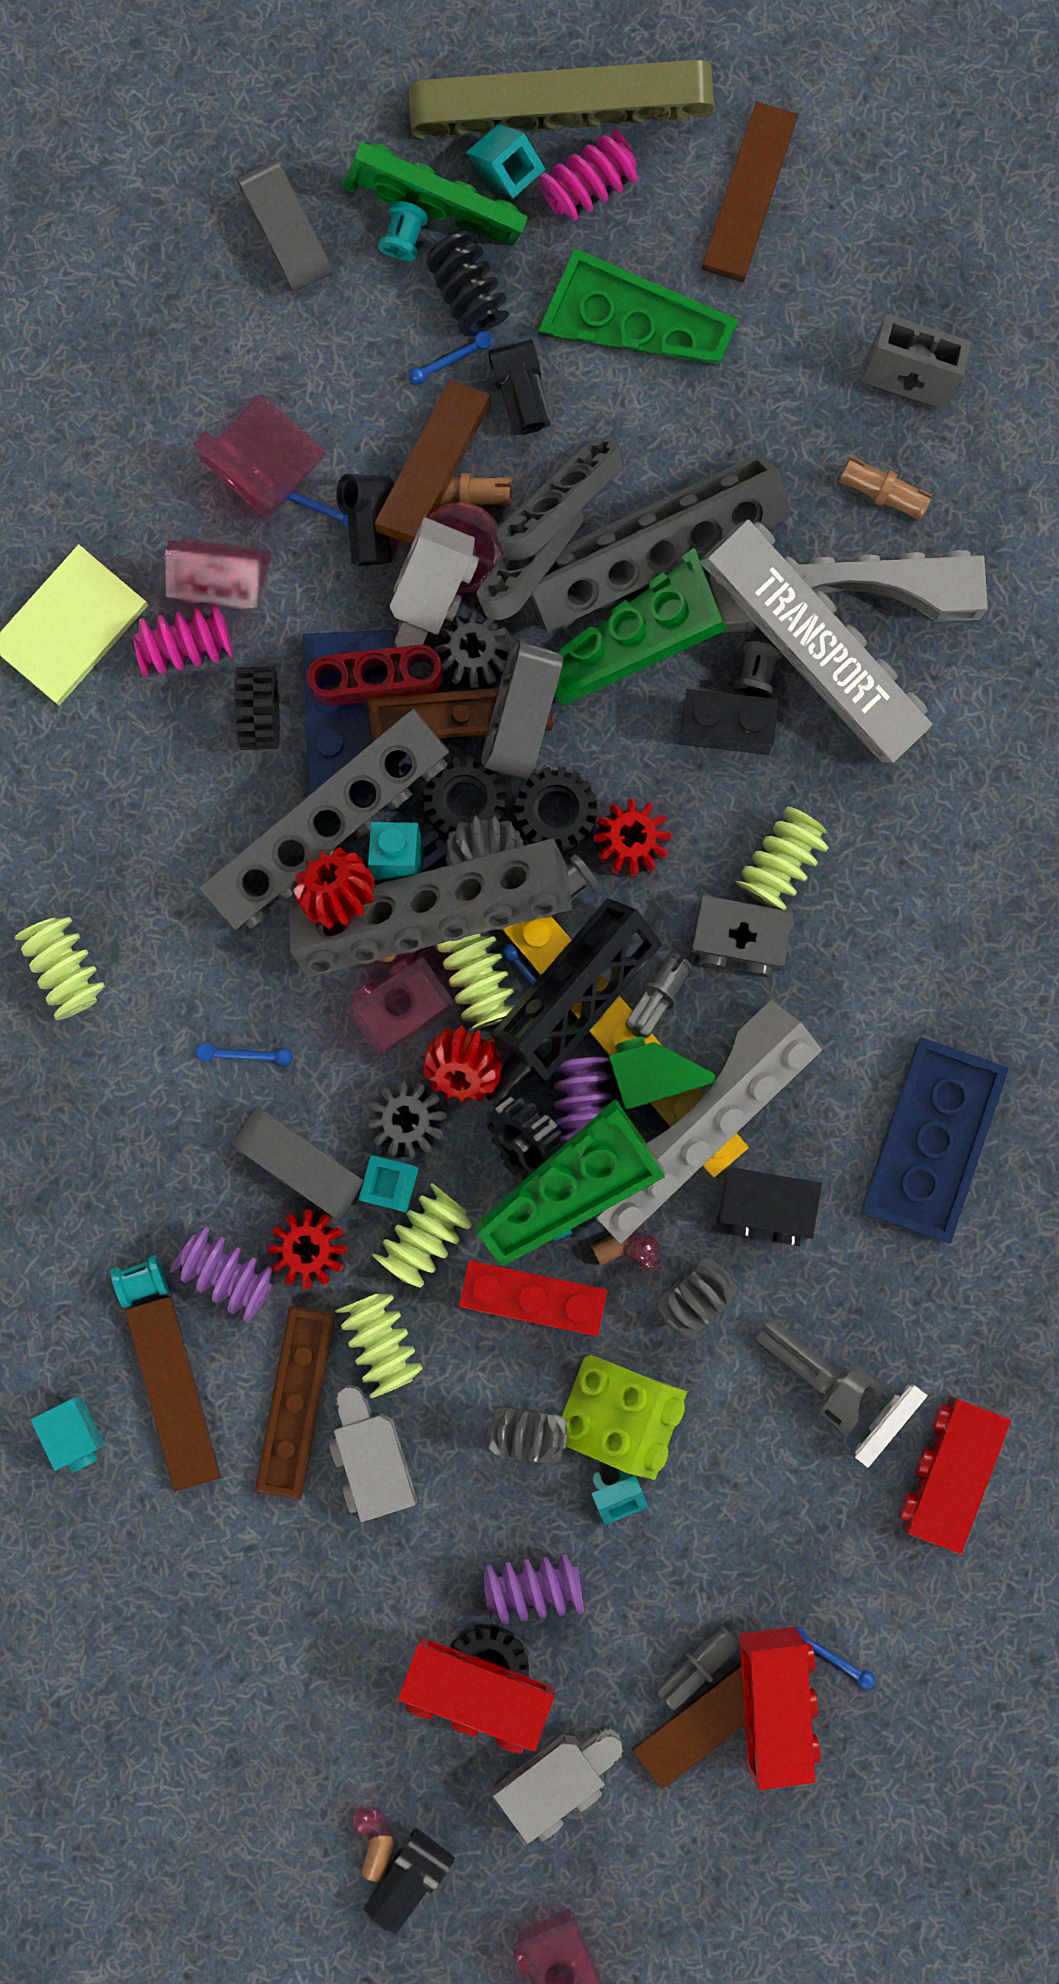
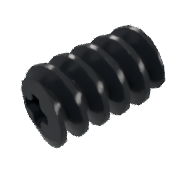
[427,230,509,337]

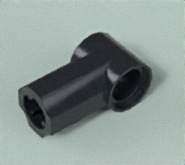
[488,339,551,435]
[336,474,395,566]
[363,1827,455,1935]

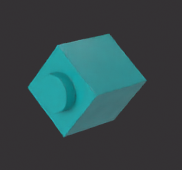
[466,124,546,199]
[368,822,423,885]
[30,1396,105,1473]

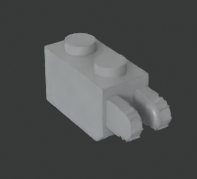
[390,517,479,647]
[329,1384,417,1522]
[493,1727,624,1844]

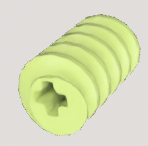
[735,807,829,911]
[15,917,105,1020]
[437,933,515,1031]
[372,1183,472,1288]
[335,1293,422,1399]

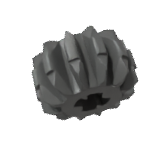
[434,611,512,690]
[446,815,523,866]
[367,1081,446,1160]
[657,1258,737,1337]
[488,1406,568,1464]

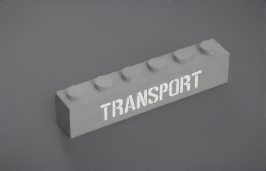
[699,519,933,763]

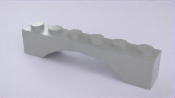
[708,550,988,633]
[594,1000,822,1244]

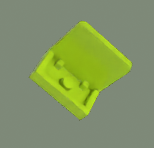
[562,1355,688,1480]

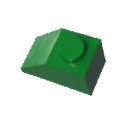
[609,1036,716,1110]

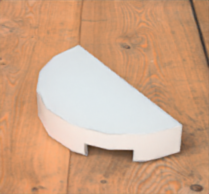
[855,1384,928,1467]

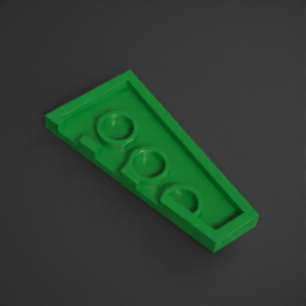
[342,142,528,246]
[538,248,738,366]
[555,547,728,706]
[476,1099,665,1267]

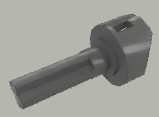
[756,1319,886,1436]

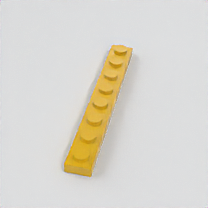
[501,916,749,1178]

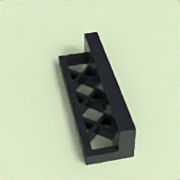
[490,898,662,1082]

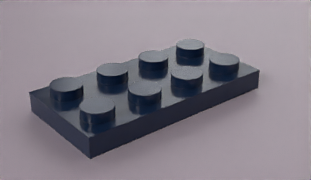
[303,630,401,815]
[860,1037,1009,1244]

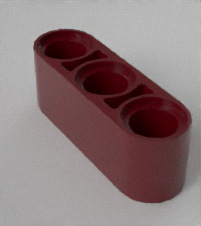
[307,645,442,707]

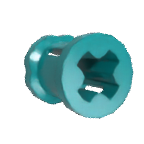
[378,201,429,262]
[110,1255,169,1309]

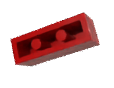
[459,1260,607,1336]
[898,1396,1011,1555]
[739,1627,821,1790]
[398,1636,555,1754]

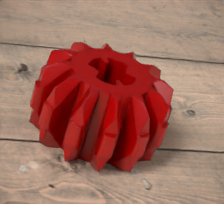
[593,798,672,878]
[293,847,375,929]
[423,1025,503,1105]
[268,1209,348,1289]

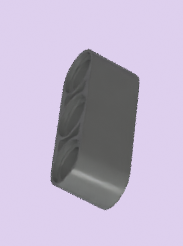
[236,159,332,293]
[481,639,563,781]
[230,1106,364,1220]

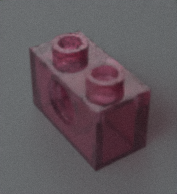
[346,956,456,1058]
[513,1908,603,1984]

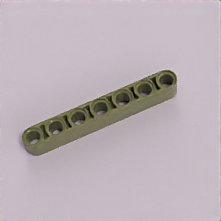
[407,60,716,140]

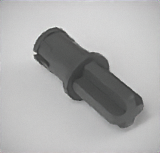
[626,953,693,1038]
[656,1624,740,1710]

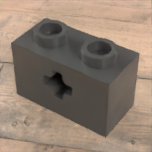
[861,313,972,410]
[690,895,794,977]

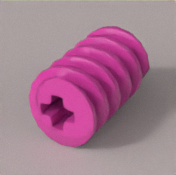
[538,128,638,222]
[133,603,234,678]

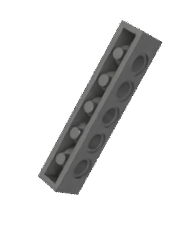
[528,452,792,632]
[199,708,449,930]
[289,838,572,978]

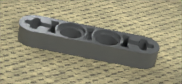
[497,438,624,560]
[477,510,584,620]

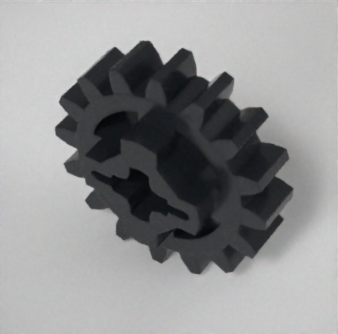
[487,1097,564,1180]

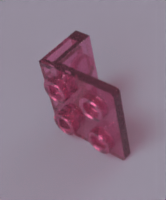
[193,395,325,519]
[165,540,271,609]

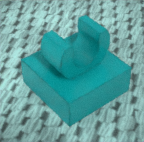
[359,1155,419,1213]
[592,1469,648,1525]

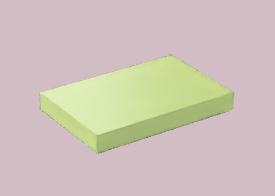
[0,544,148,706]

